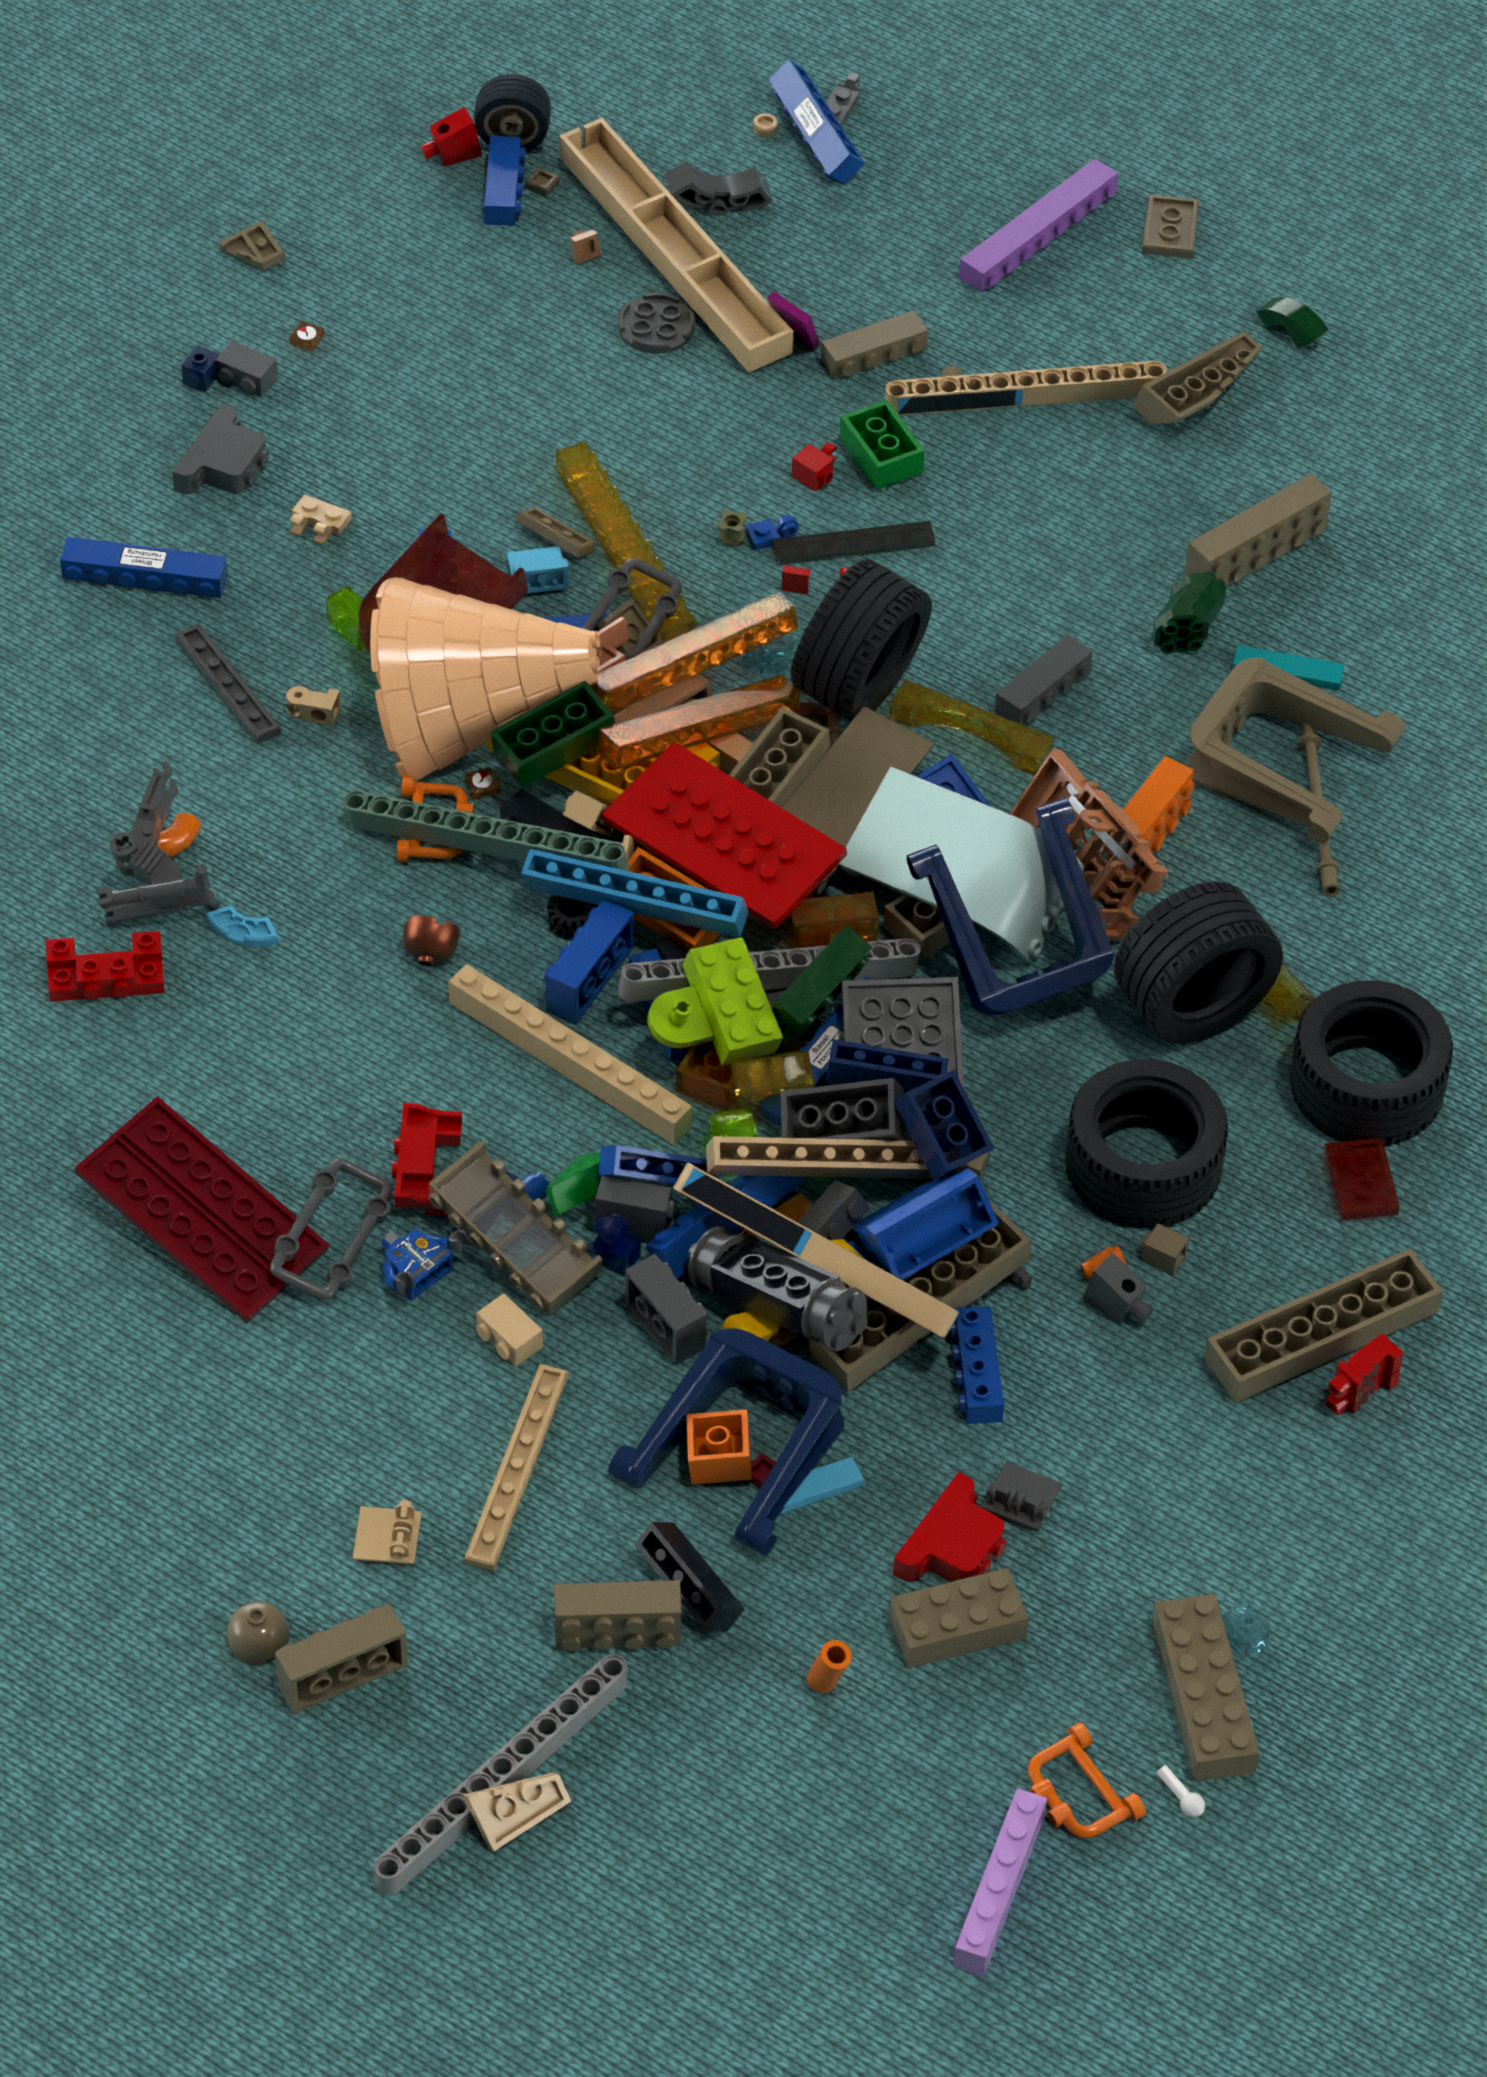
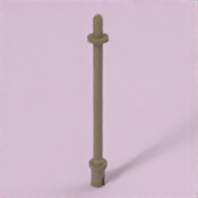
[1297,724,1340,896]

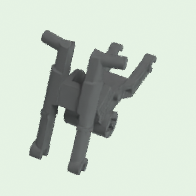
[97,761,219,927]

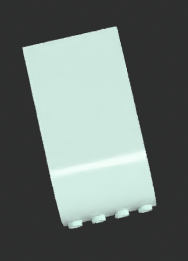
[838,767,1085,964]

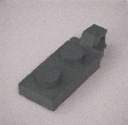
[826,72,861,127]

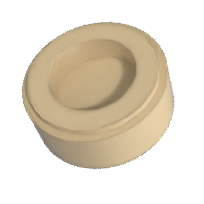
[753,113,778,137]

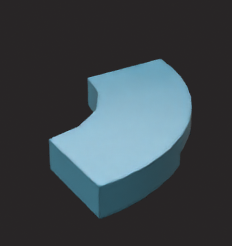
[205,905,279,947]

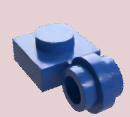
[745,515,798,551]

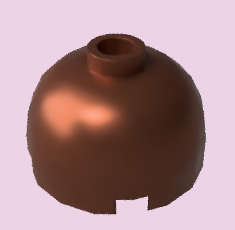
[403,916,461,966]

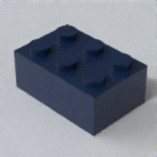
[893,1070,995,1180]

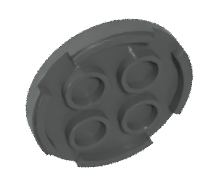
[618,292,695,354]

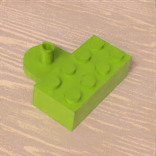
[647,937,783,1066]

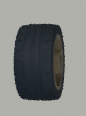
[474,74,551,151]

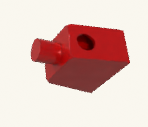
[420,107,482,166]

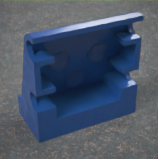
[849,1168,999,1280]

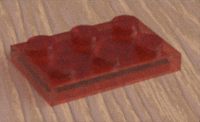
[1324,1138,1400,1220]

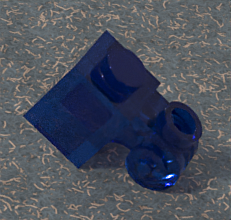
[593,1214,641,1277]

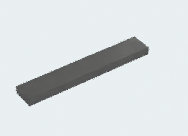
[175,624,281,745]

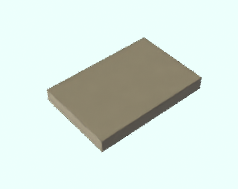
[1142,194,1199,259]

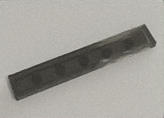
[773,521,935,565]

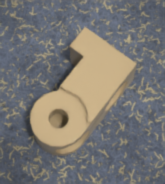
[286,686,341,727]

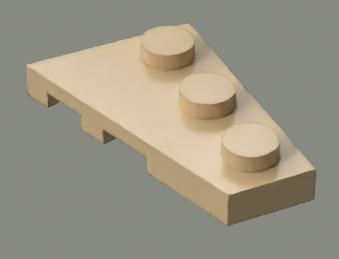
[463,1772,571,1851]

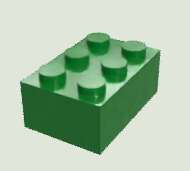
[839,400,925,489]

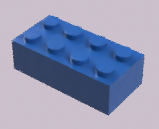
[544,899,634,1025]

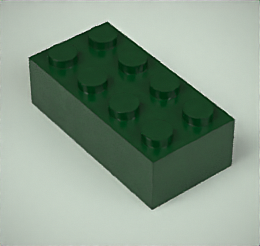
[490,681,618,788]
[771,924,872,1044]

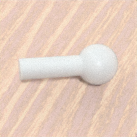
[1157,1765,1205,1817]

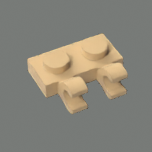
[290,494,352,545]

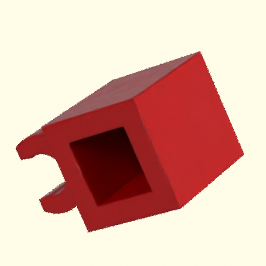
[791,442,837,491]

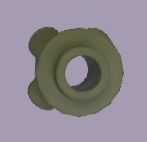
[718,510,747,545]

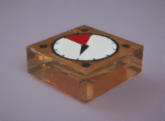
[289,321,325,352]
[465,767,500,800]

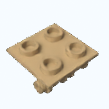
[352,1500,422,1565]

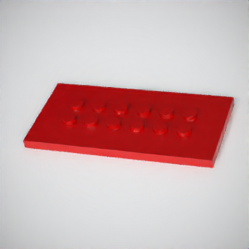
[601,741,847,929]

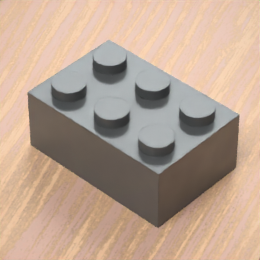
[625,1254,708,1365]

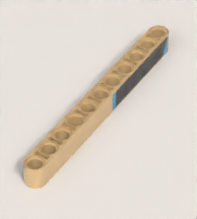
[885,361,1167,415]
[673,1162,960,1339]

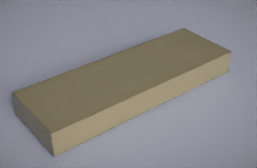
[516,506,596,558]

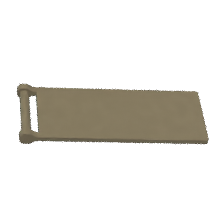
[783,707,933,894]

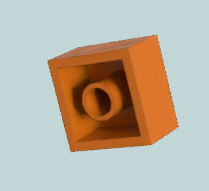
[687,1409,752,1485]

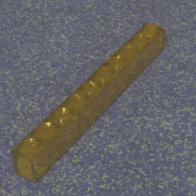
[556,442,697,649]

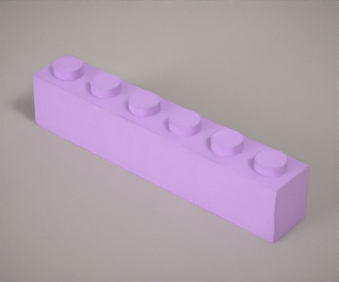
[953,1788,1047,1977]

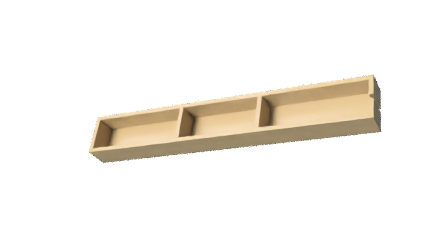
[559,118,793,372]

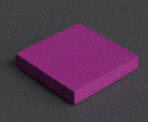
[767,291,820,351]

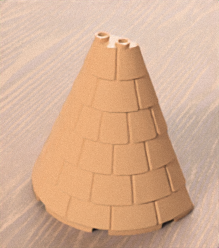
[370,577,600,782]

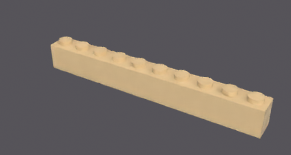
[448,964,692,1145]

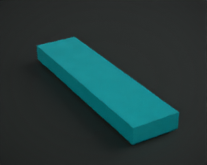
[1232,645,1344,690]

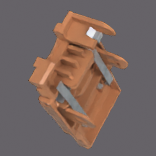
[1009,749,1169,941]

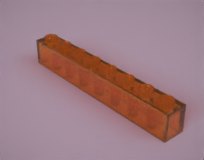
[591,592,798,713]
[597,675,800,770]

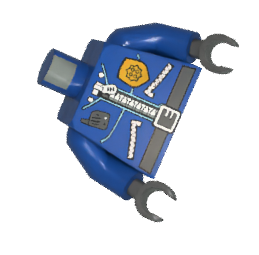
[382,1230,470,1301]

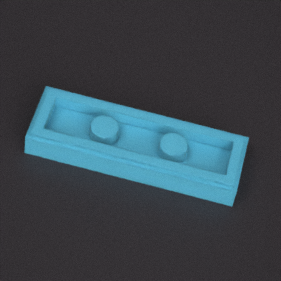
[780,1457,864,1514]

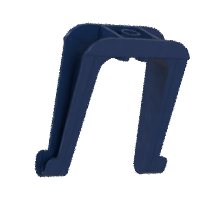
[906,797,1114,1016]
[608,1328,844,1555]

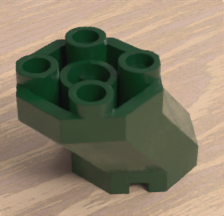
[1152,572,1226,654]

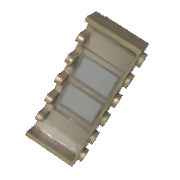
[429,1140,602,1317]

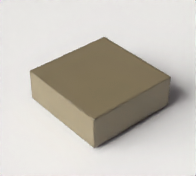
[525,167,560,198]

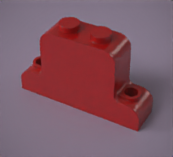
[893,1472,1007,1582]

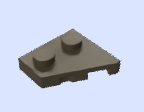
[219,221,286,270]

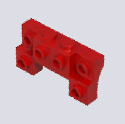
[46,931,165,1002]
[392,1103,462,1216]

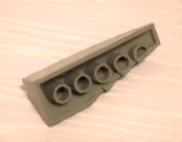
[1133,331,1262,424]

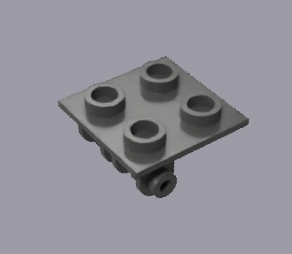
[982,1461,1063,1531]

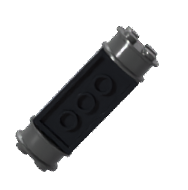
[688,1226,867,1351]

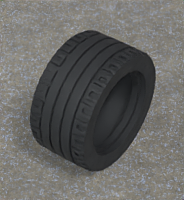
[790,559,932,721]
[1114,881,1283,1044]
[1290,980,1453,1147]
[1065,1059,1228,1228]

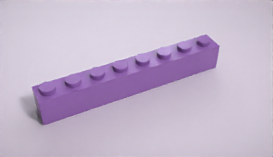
[959,159,1118,292]

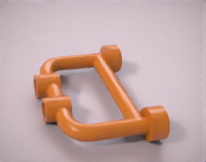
[397,776,473,863]
[1028,1722,1146,1838]

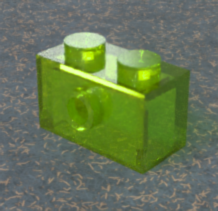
[326,586,373,652]

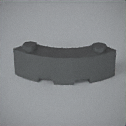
[665,162,773,215]

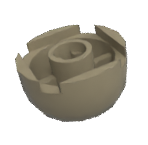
[227,1601,290,1666]

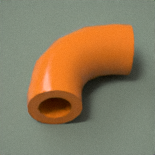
[159,813,202,858]

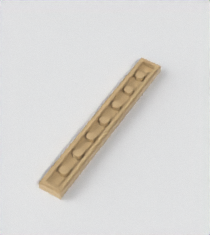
[464,1364,569,1572]

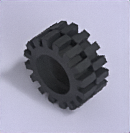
[547,895,598,940]

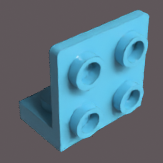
[507,546,569,595]

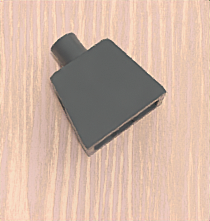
[1083,1252,1153,1324]

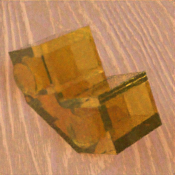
[730,1051,815,1102]

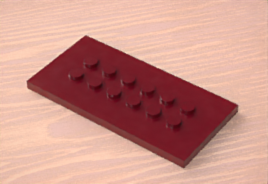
[74,1096,330,1323]

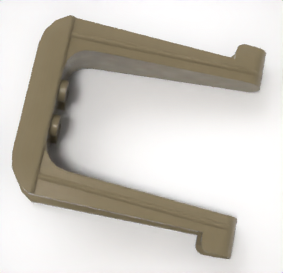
[1187,658,1406,842]

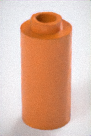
[806,1640,852,1693]

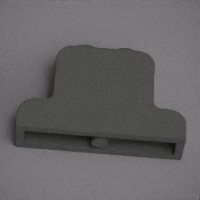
[172,403,269,494]

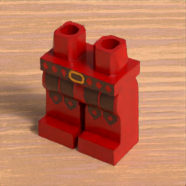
[1325,1333,1403,1416]

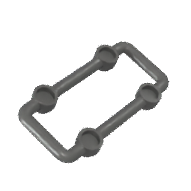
[582,558,682,690]
[270,1158,393,1300]

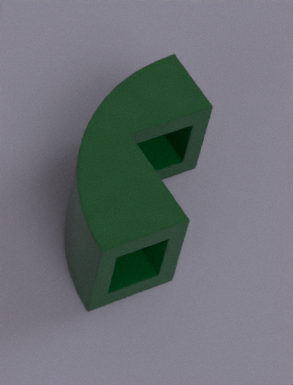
[1256,297,1329,348]

